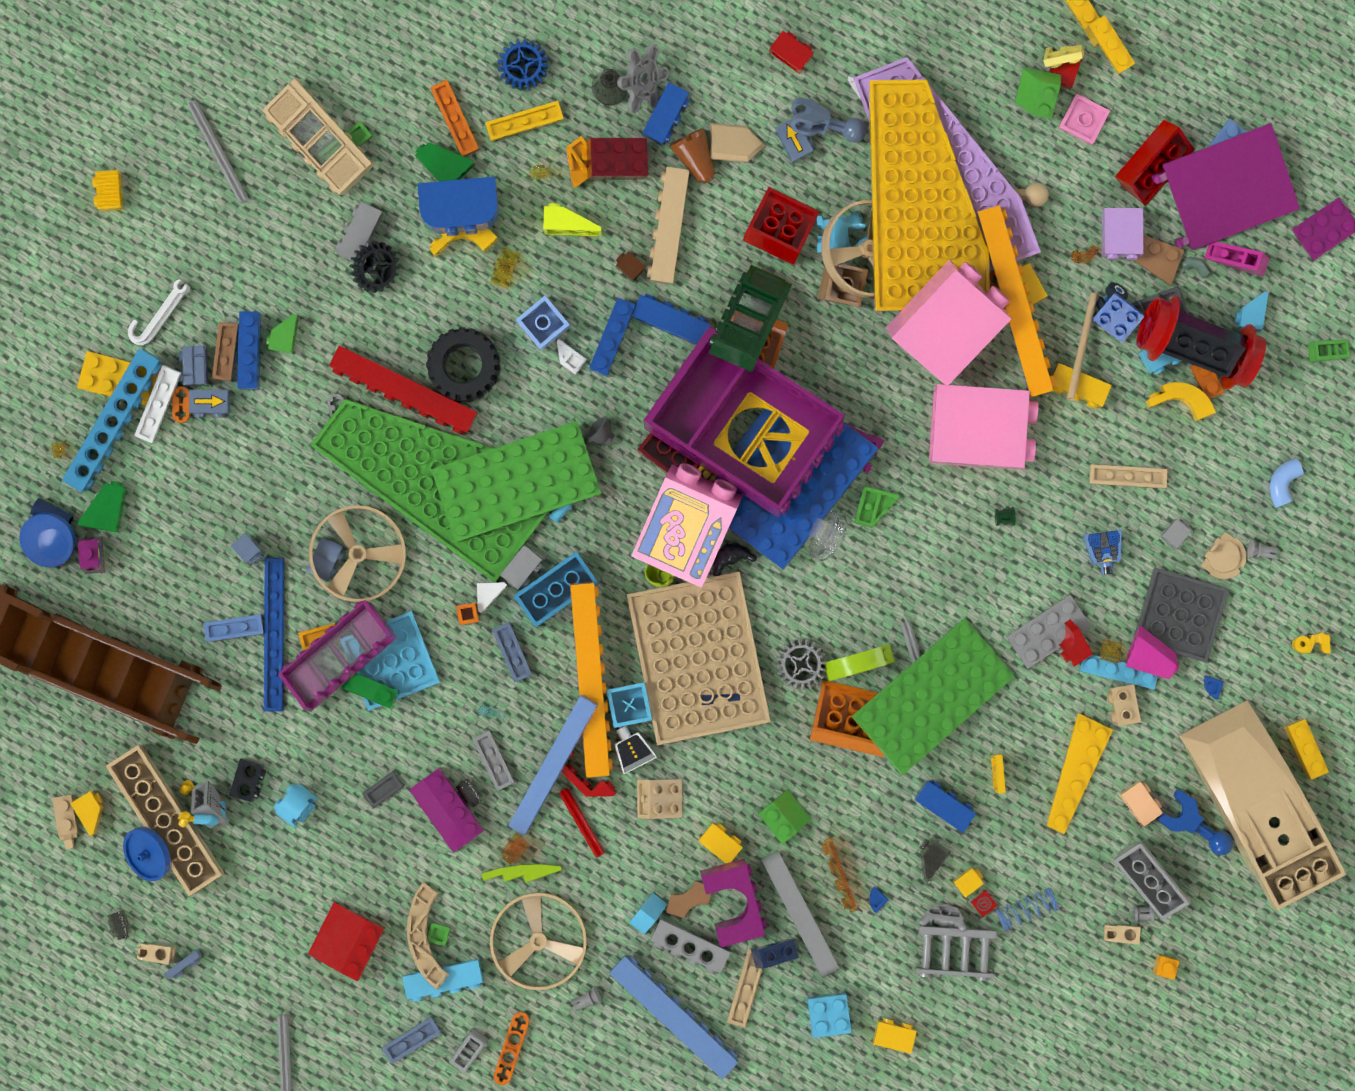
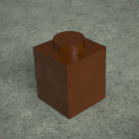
[616,251,646,282]

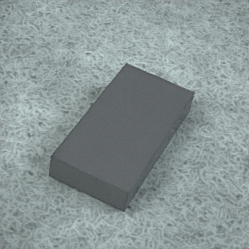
[362,771,404,809]

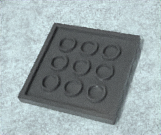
[1132,567,1229,663]

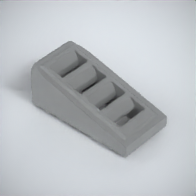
[449,1028,488,1073]

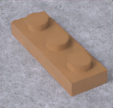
[212,322,239,382]

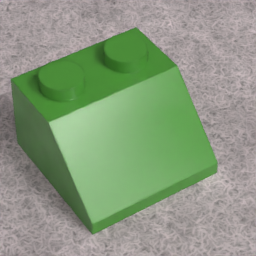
[1015,67,1061,119]
[758,789,811,844]

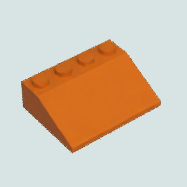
[809,680,885,757]

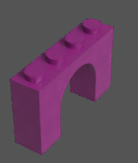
[700,858,767,948]

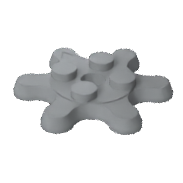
[617,44,669,113]

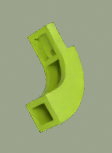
[825,644,895,681]

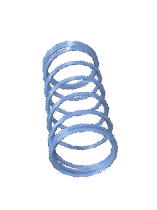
[996,888,1059,931]

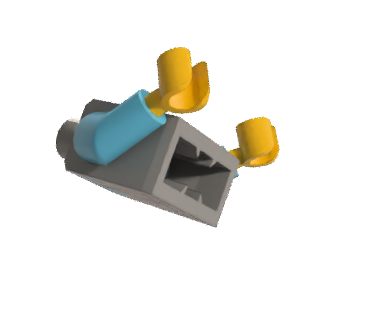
[178,780,230,828]

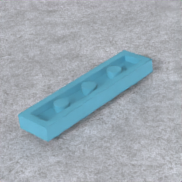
[1079,655,1158,690]

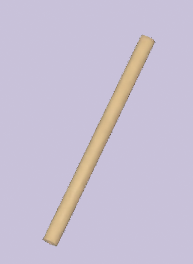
[1067,293,1098,401]

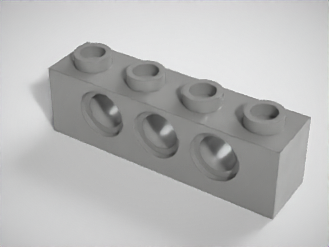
[651,918,730,974]

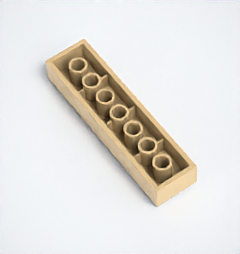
[106,744,225,896]

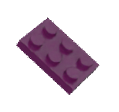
[1291,197,1355,261]

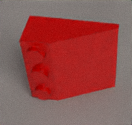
[742,187,820,265]
[308,902,385,981]

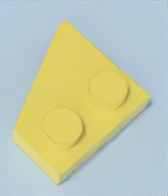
[1043,45,1084,68]

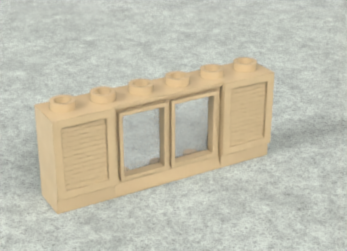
[262,78,377,195]

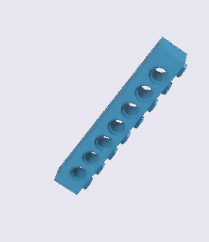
[61,348,162,492]

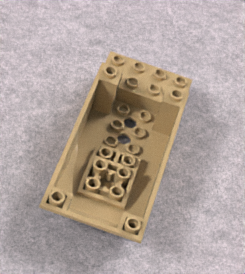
[1179,700,1346,910]

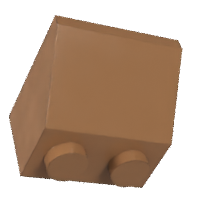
[817,263,868,307]

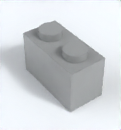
[500,545,543,590]

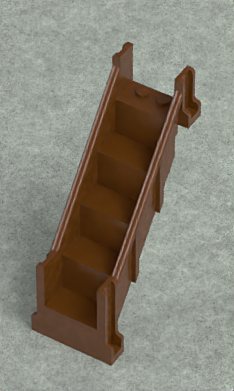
[0,583,222,744]

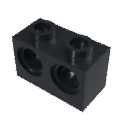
[229,758,266,802]

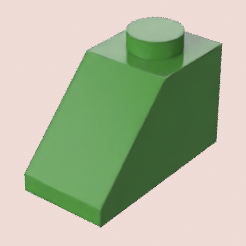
[266,314,299,354]

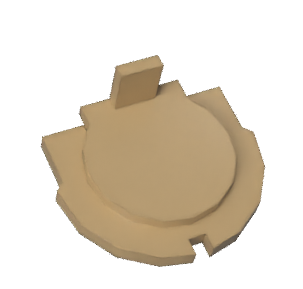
[1201,532,1246,579]

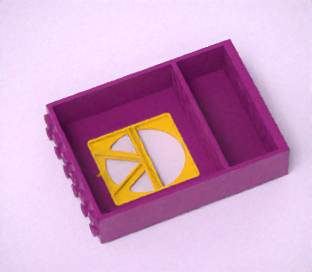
[643,327,845,518]

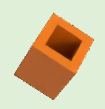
[456,603,480,625]

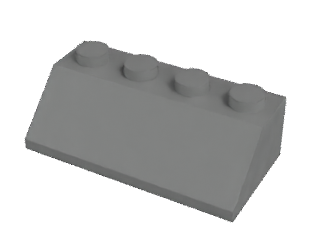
[1113,841,1191,921]

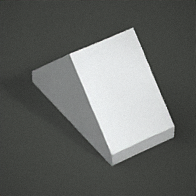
[477,582,508,613]

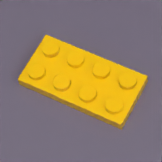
[77,351,159,406]

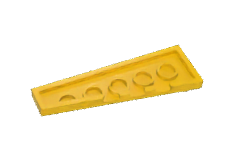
[1046,713,1113,834]

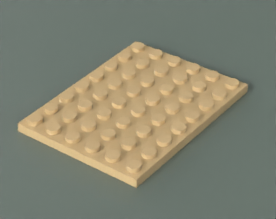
[627,572,771,746]

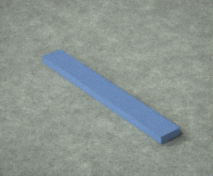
[508,695,598,836]

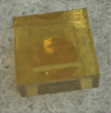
[530,165,550,180]
[1099,639,1122,663]

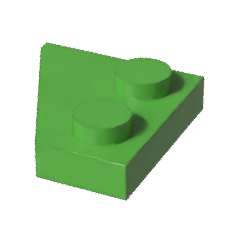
[854,486,900,528]

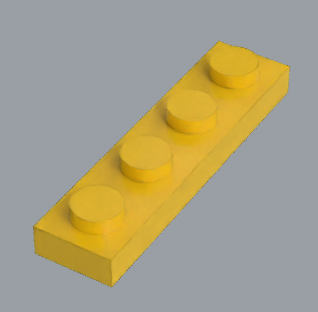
[485,101,564,142]

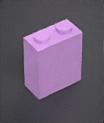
[1102,208,1143,260]

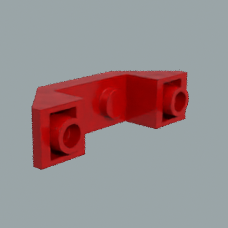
[561,751,616,797]

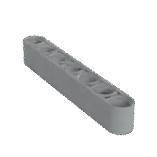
[761,851,840,978]

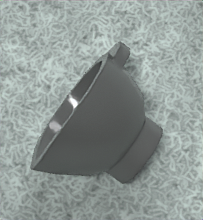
[584,416,615,446]

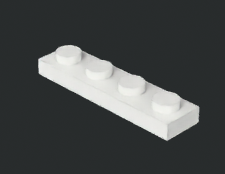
[134,365,182,443]

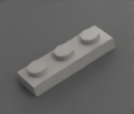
[472,730,515,791]

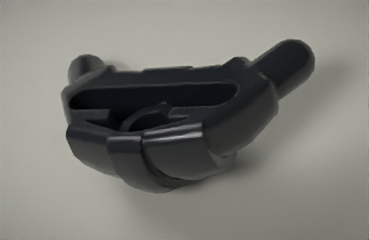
[713,542,757,577]

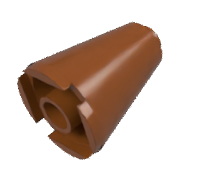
[669,128,716,184]

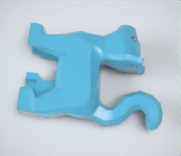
[817,211,868,253]

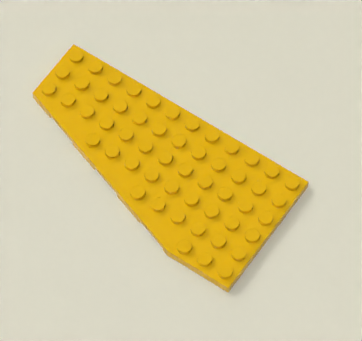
[869,80,990,312]

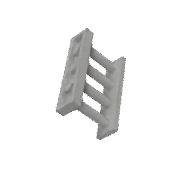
[915,925,997,981]

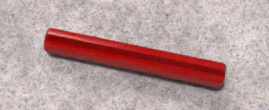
[559,788,604,858]

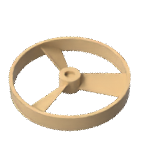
[821,200,874,297]
[308,505,406,602]
[490,892,587,990]

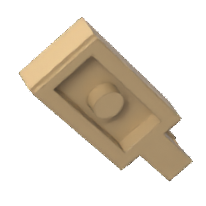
[52,795,78,850]

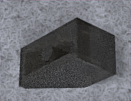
[919,838,951,883]

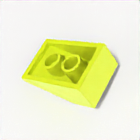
[543,203,602,236]

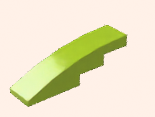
[481,863,562,883]

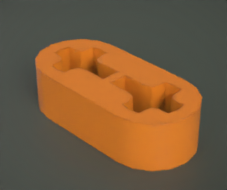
[172,387,191,423]

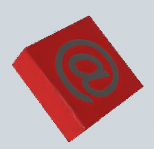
[971,890,998,918]

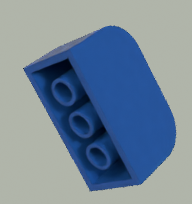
[417,177,499,236]

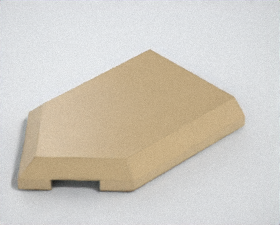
[710,123,766,162]

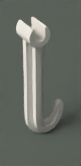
[128,279,191,346]

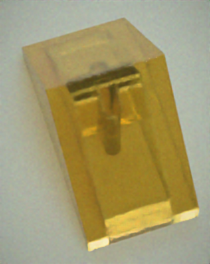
[490,247,521,289]

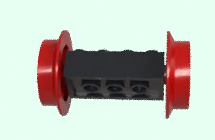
[1136,295,1266,390]

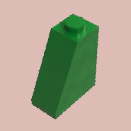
[415,143,475,181]
[78,481,127,533]

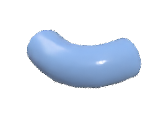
[1269,458,1304,508]

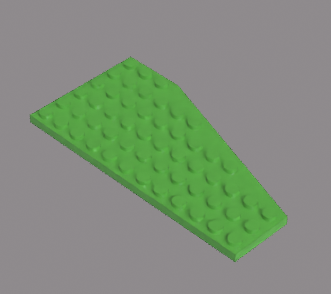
[311,399,548,583]

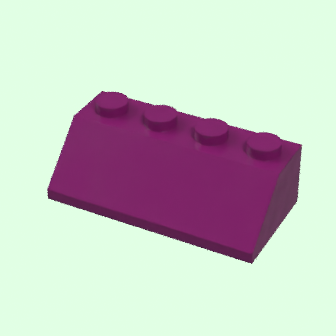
[409,768,484,852]

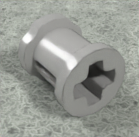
[1133,905,1155,923]

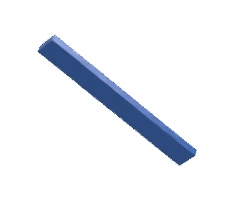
[264,558,284,711]

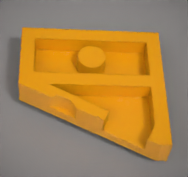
[566,136,588,189]

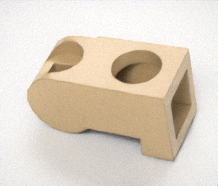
[1104,924,1141,945]
[137,943,176,965]

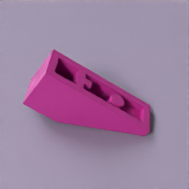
[1204,241,1269,277]

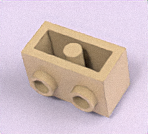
[1107,684,1141,726]

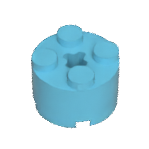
[274,784,318,828]

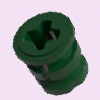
[995,507,1016,526]

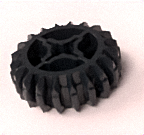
[349,241,400,293]

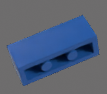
[642,82,690,146]
[914,780,976,833]

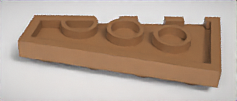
[1133,235,1184,286]

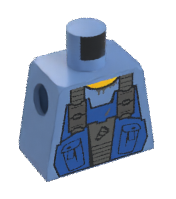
[1083,530,1122,575]

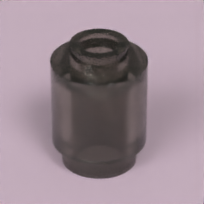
[456,778,483,808]
[107,910,132,940]

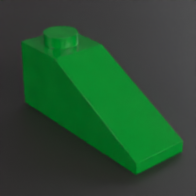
[341,673,400,709]

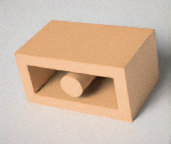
[1119,781,1162,826]

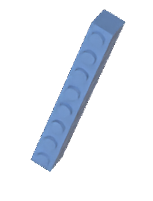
[609,955,738,1080]

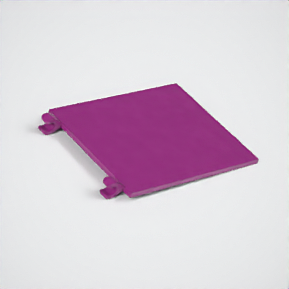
[1152,123,1300,250]

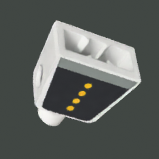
[614,726,657,774]

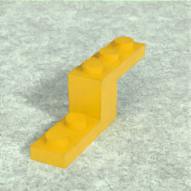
[1065,0,1135,75]

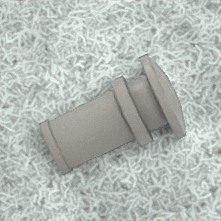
[1247,539,1278,559]
[571,986,602,1011]

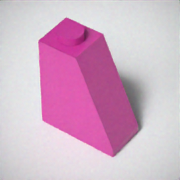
[1126,626,1179,679]

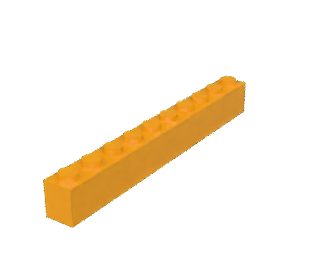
[978,205,1056,397]
[570,582,613,778]

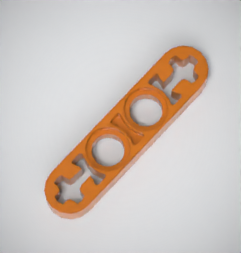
[494,1011,530,1085]

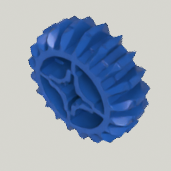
[497,39,549,91]

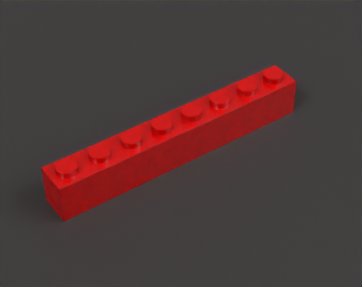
[329,345,478,435]

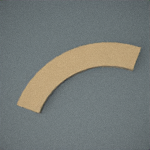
[407,882,449,990]

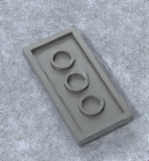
[1006,595,1092,669]

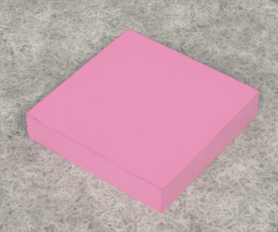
[1058,93,1110,145]

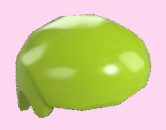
[644,564,675,588]

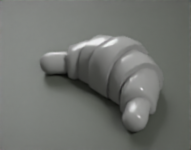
[919,903,967,932]

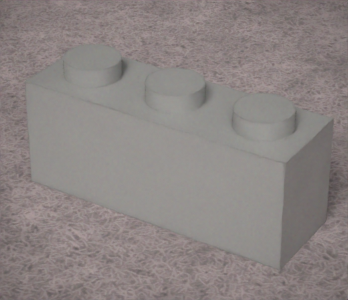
[336,202,383,263]

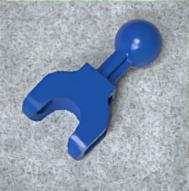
[1156,789,1234,855]

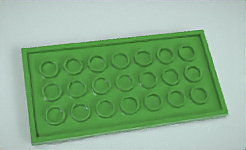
[431,421,602,542]
[851,618,1015,775]

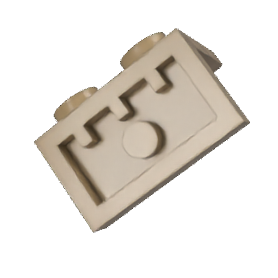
[637,779,682,819]

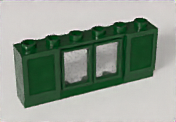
[709,265,792,372]

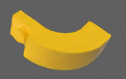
[429,229,498,257]
[1145,382,1216,421]

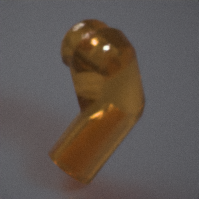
[1071,245,1099,264]

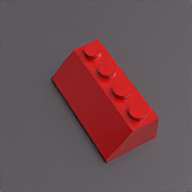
[1115,120,1194,206]

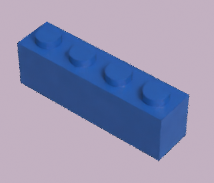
[632,294,711,345]
[589,298,636,377]
[237,311,261,390]

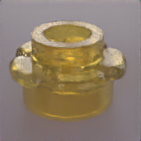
[51,441,65,459]

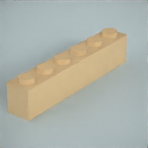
[647,167,689,285]

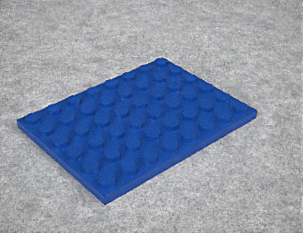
[713,409,878,570]

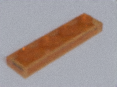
[821,837,857,913]

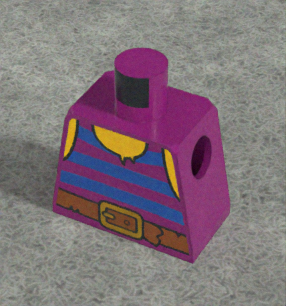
[78,536,105,574]

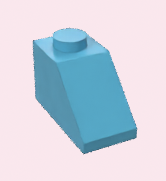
[1234,292,1268,332]

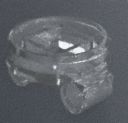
[809,510,847,561]

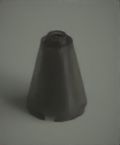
[592,68,628,106]

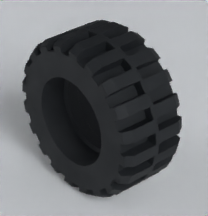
[426,327,501,402]

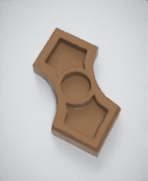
[666,881,712,918]

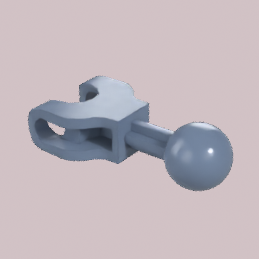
[791,97,867,143]

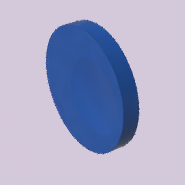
[19,512,76,567]
[123,827,171,881]

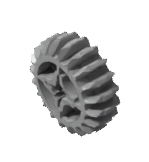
[775,638,827,690]

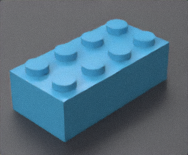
[514,551,599,628]

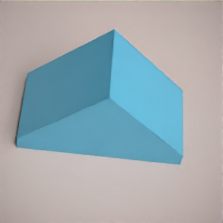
[629,892,668,934]

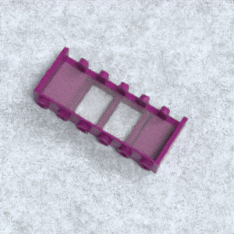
[278,600,398,712]

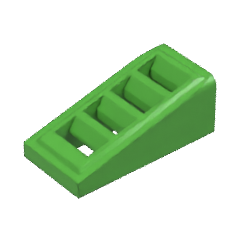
[1308,339,1350,362]

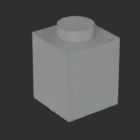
[1160,519,1191,549]

